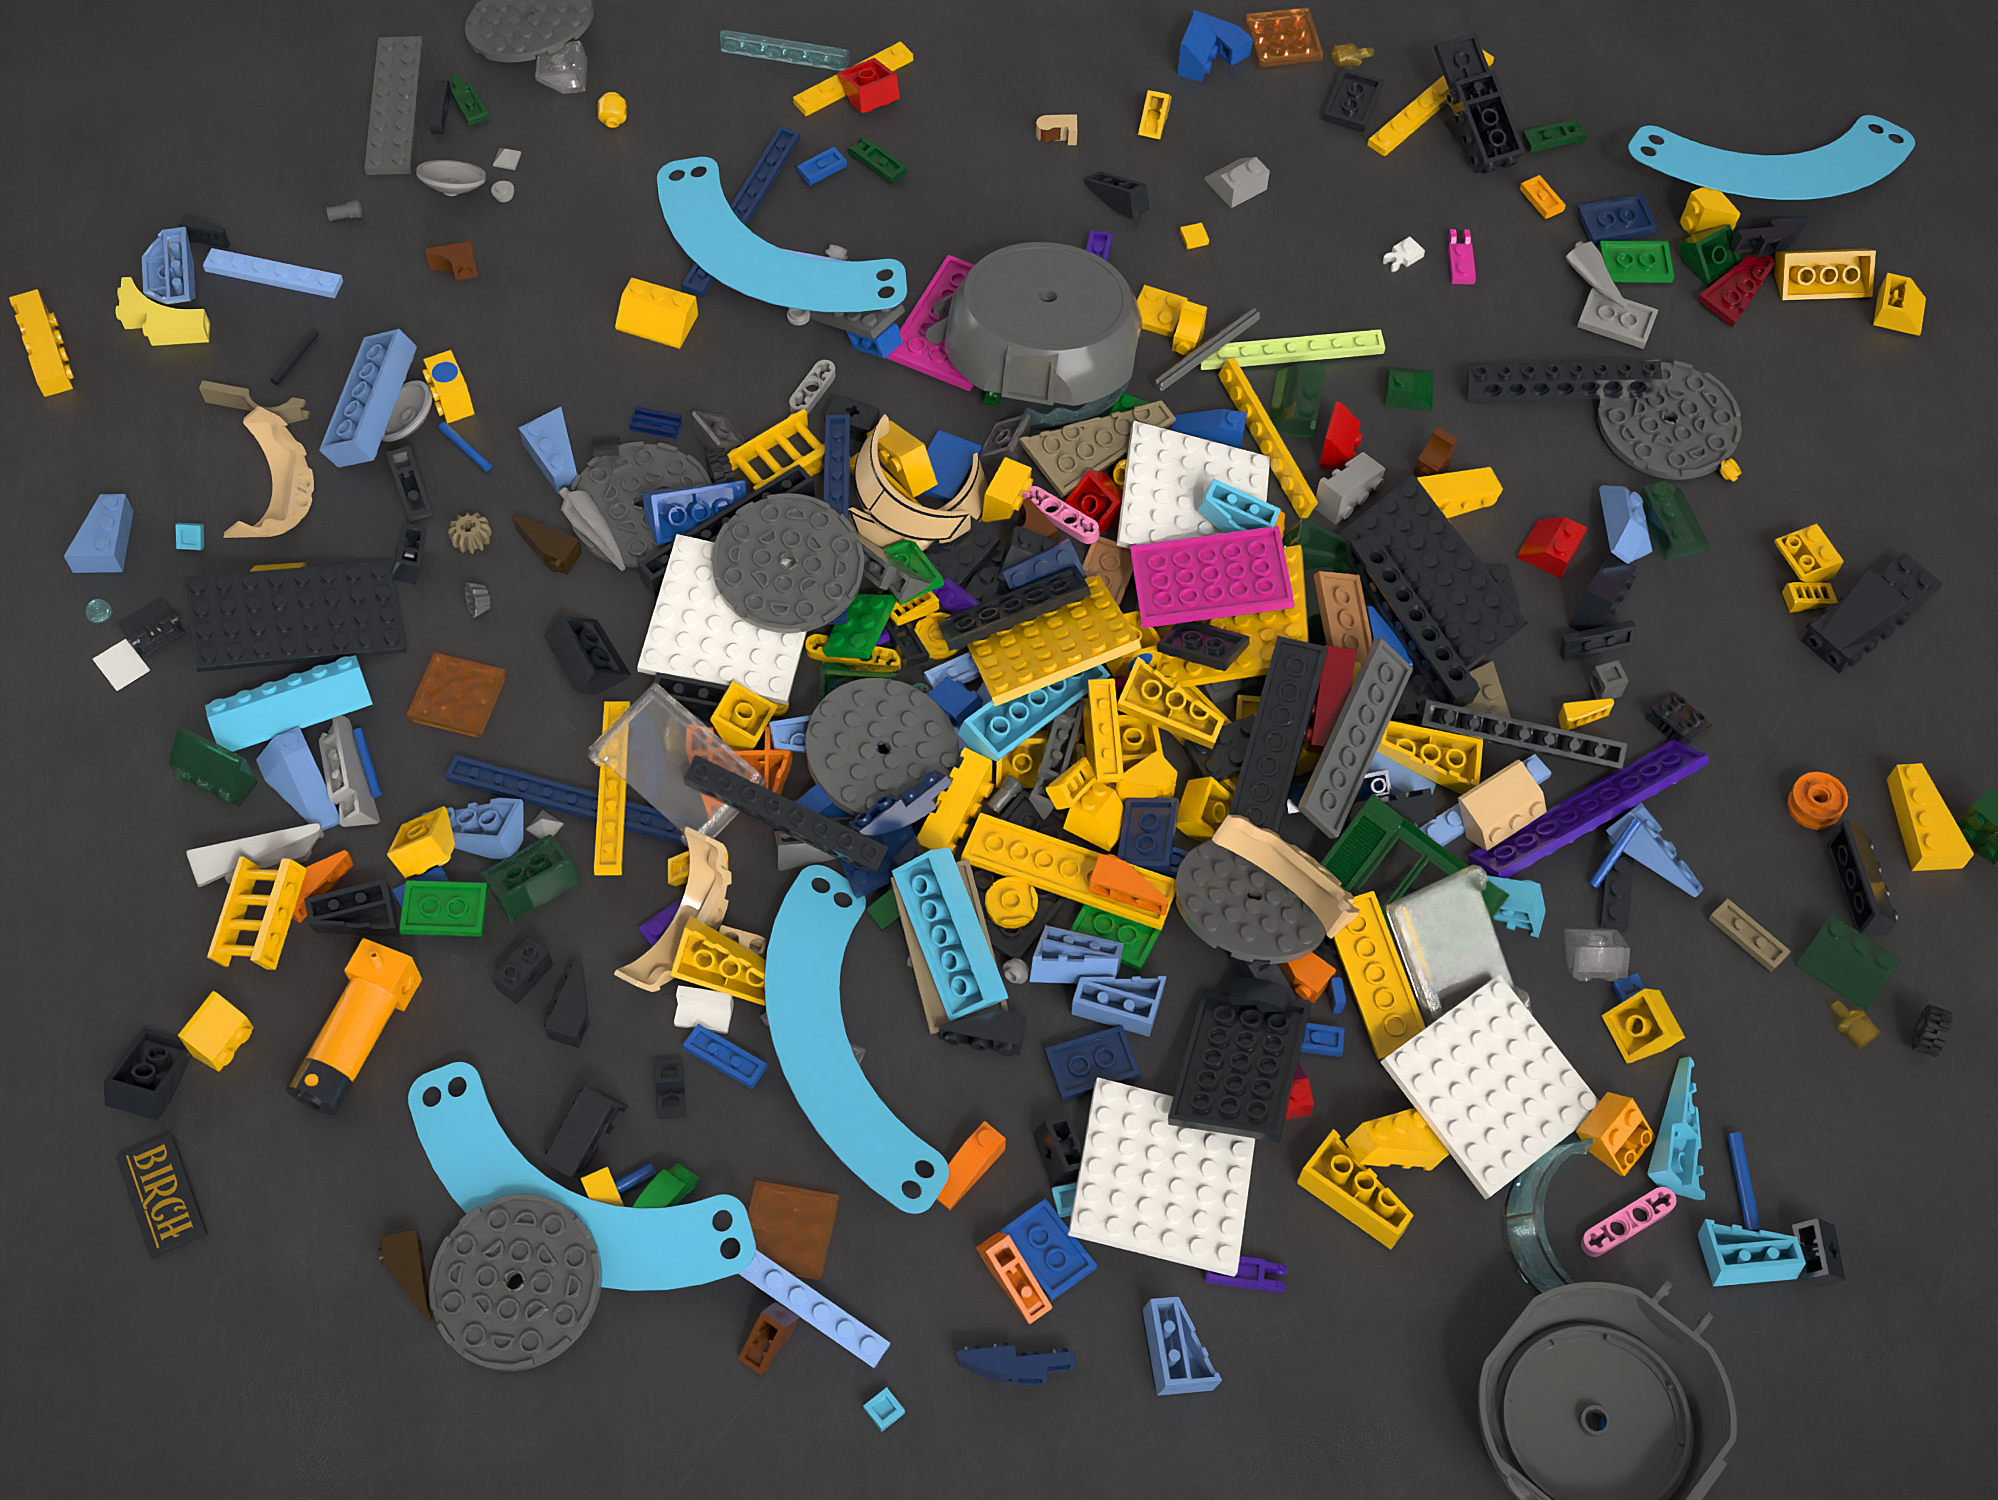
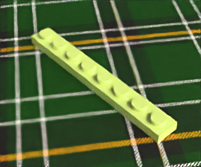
[1197,330,1385,370]

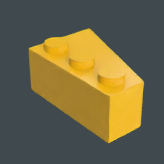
[866,420,938,498]
[1345,1108,1449,1171]

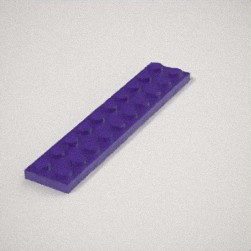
[1468,739,1709,878]

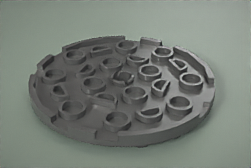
[465,0,594,62]
[1598,359,1742,480]
[570,441,712,567]
[712,493,864,633]
[804,678,960,817]
[1174,840,1326,964]
[429,1194,602,1371]

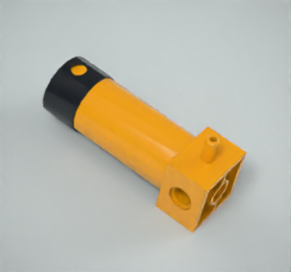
[286,938,422,1115]

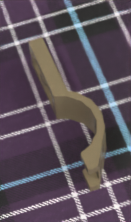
[199,380,310,424]

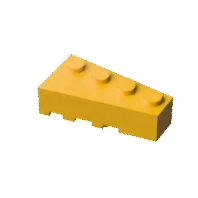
[9,289,74,397]
[1417,467,1503,518]
[1117,657,1224,749]
[1377,721,1483,795]
[917,747,994,856]
[1886,763,1974,871]
[670,916,766,1006]
[1297,1129,1413,1249]

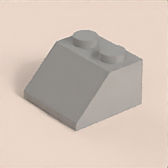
[1205,157,1270,208]

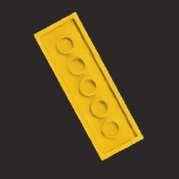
[1332,891,1426,1061]

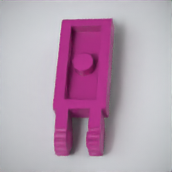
[1448,229,1476,284]

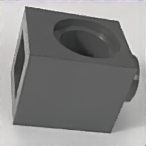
[1588,660,1629,700]

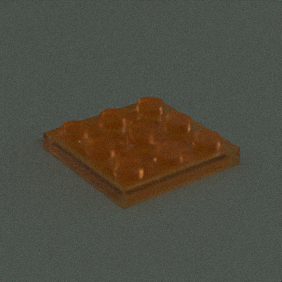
[1245,8,1323,68]
[406,652,507,738]
[738,1180,839,1280]

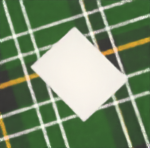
[93,639,150,691]

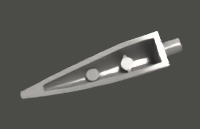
[1566,241,1627,309]
[559,487,625,571]

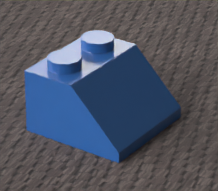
[1177,14,1219,82]

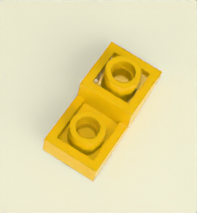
[581,1167,624,1207]

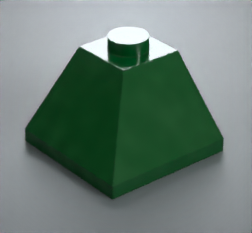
[1678,224,1741,285]
[1385,366,1434,411]

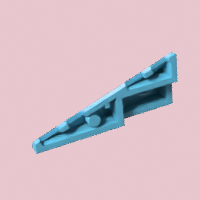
[1647,1056,1705,1200]

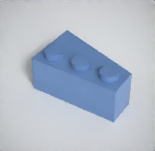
[519,407,577,494]
[64,494,134,573]
[1030,925,1124,984]
[1071,976,1166,1037]
[1143,1297,1222,1396]

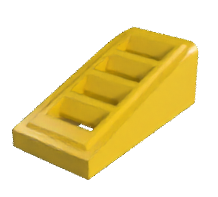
[1782,582,1838,613]
[889,591,939,626]
[1558,698,1614,730]
[1046,757,1096,810]

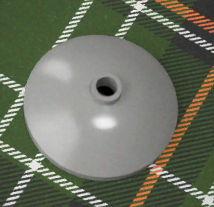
[416,160,486,196]
[382,380,432,442]

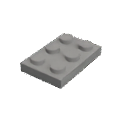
[1577,288,1658,349]

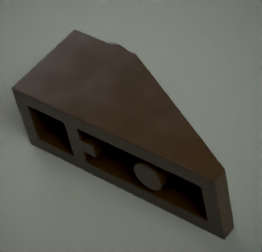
[512,513,582,575]
[378,1229,432,1321]

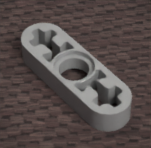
[789,360,836,415]

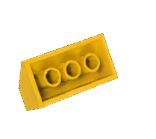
[1774,249,1876,300]

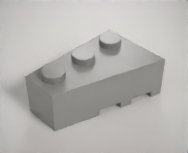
[1314,452,1385,525]

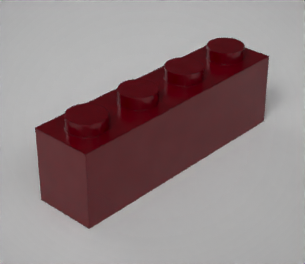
[1305,645,1356,753]

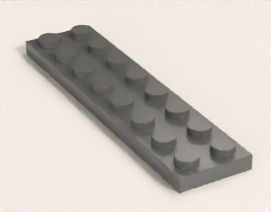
[365,36,423,175]
[1297,638,1413,838]

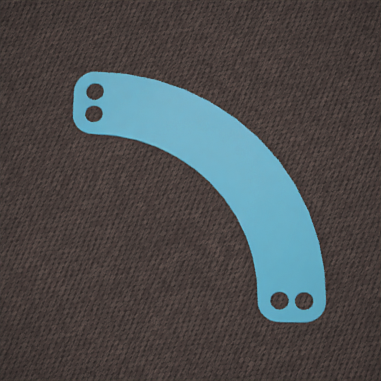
[1628,115,1915,200]
[657,157,907,312]
[764,865,949,1214]
[408,1062,756,1291]

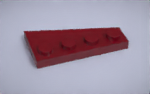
[1697,254,1776,328]

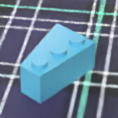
[1198,479,1281,533]
[1478,872,1546,938]
[1698,1219,1806,1286]

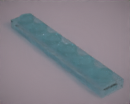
[720,30,850,71]

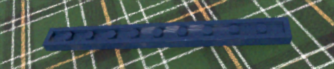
[681,126,800,298]
[824,414,851,624]
[445,755,700,847]

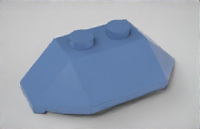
[142,227,196,304]
[1599,485,1652,564]

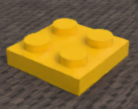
[1137,285,1188,338]

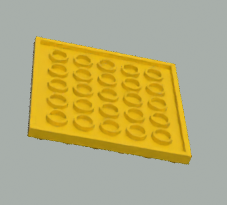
[1156,545,1309,688]
[967,575,1141,706]

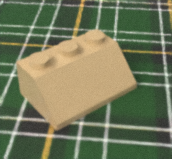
[1458,760,1547,851]

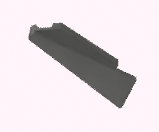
[855,531,931,602]
[1029,701,1086,819]
[774,816,868,871]

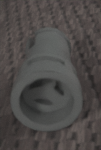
[326,199,363,221]
[986,775,1024,814]

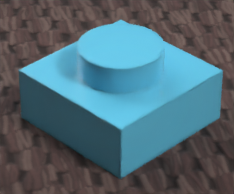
[176,523,204,550]
[1051,1182,1077,1218]
[863,1387,905,1432]

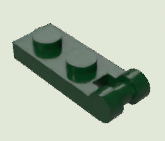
[1522,119,1587,153]
[847,136,907,185]

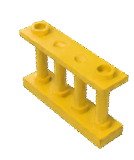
[727,409,825,492]
[1081,679,1124,790]
[207,857,307,970]

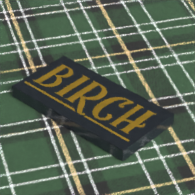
[116,1134,208,1259]

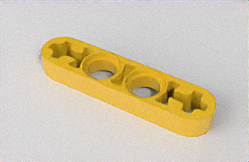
[805,634,901,675]

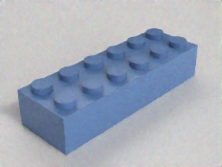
[319,329,417,468]

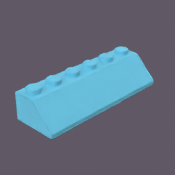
[205,655,373,755]
[958,664,1110,761]
[892,847,1009,1022]

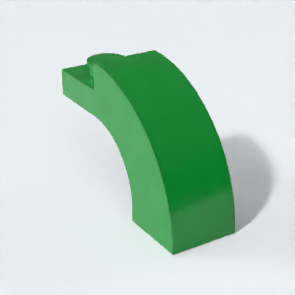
[632,1163,700,1209]

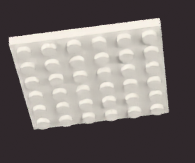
[1117,421,1270,549]
[637,534,807,705]
[1381,974,1600,1200]
[1068,1078,1255,1277]

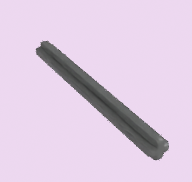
[1154,308,1260,391]

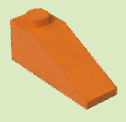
[270,850,354,923]
[1089,853,1169,916]
[1279,952,1336,1003]
[936,1121,1006,1211]
[976,1232,1053,1324]

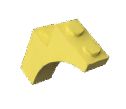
[116,277,210,346]

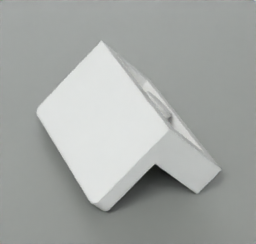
[674,986,734,1034]

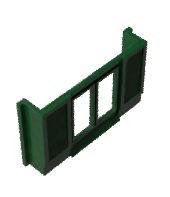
[1320,794,1510,972]

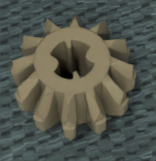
[448,511,492,554]

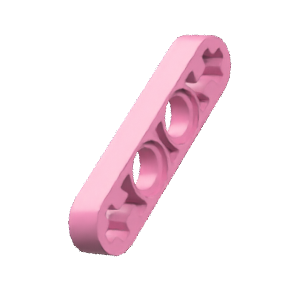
[1022,486,1100,544]
[1580,1187,1676,1257]

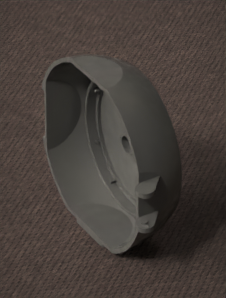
[926,242,1143,406]
[1477,1279,1737,1500]

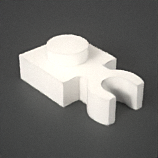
[1383,237,1425,272]

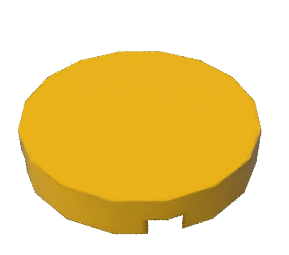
[914,612,959,659]
[985,877,1038,928]

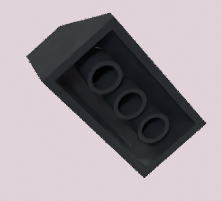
[1827,820,1898,938]

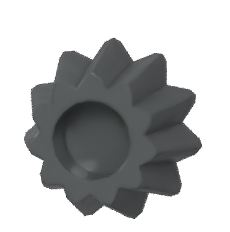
[463,582,491,618]

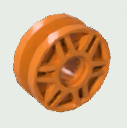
[1787,772,1848,830]

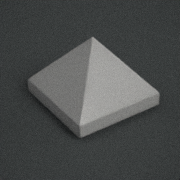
[493,148,521,170]
[526,810,563,844]

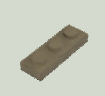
[1709,899,1791,972]

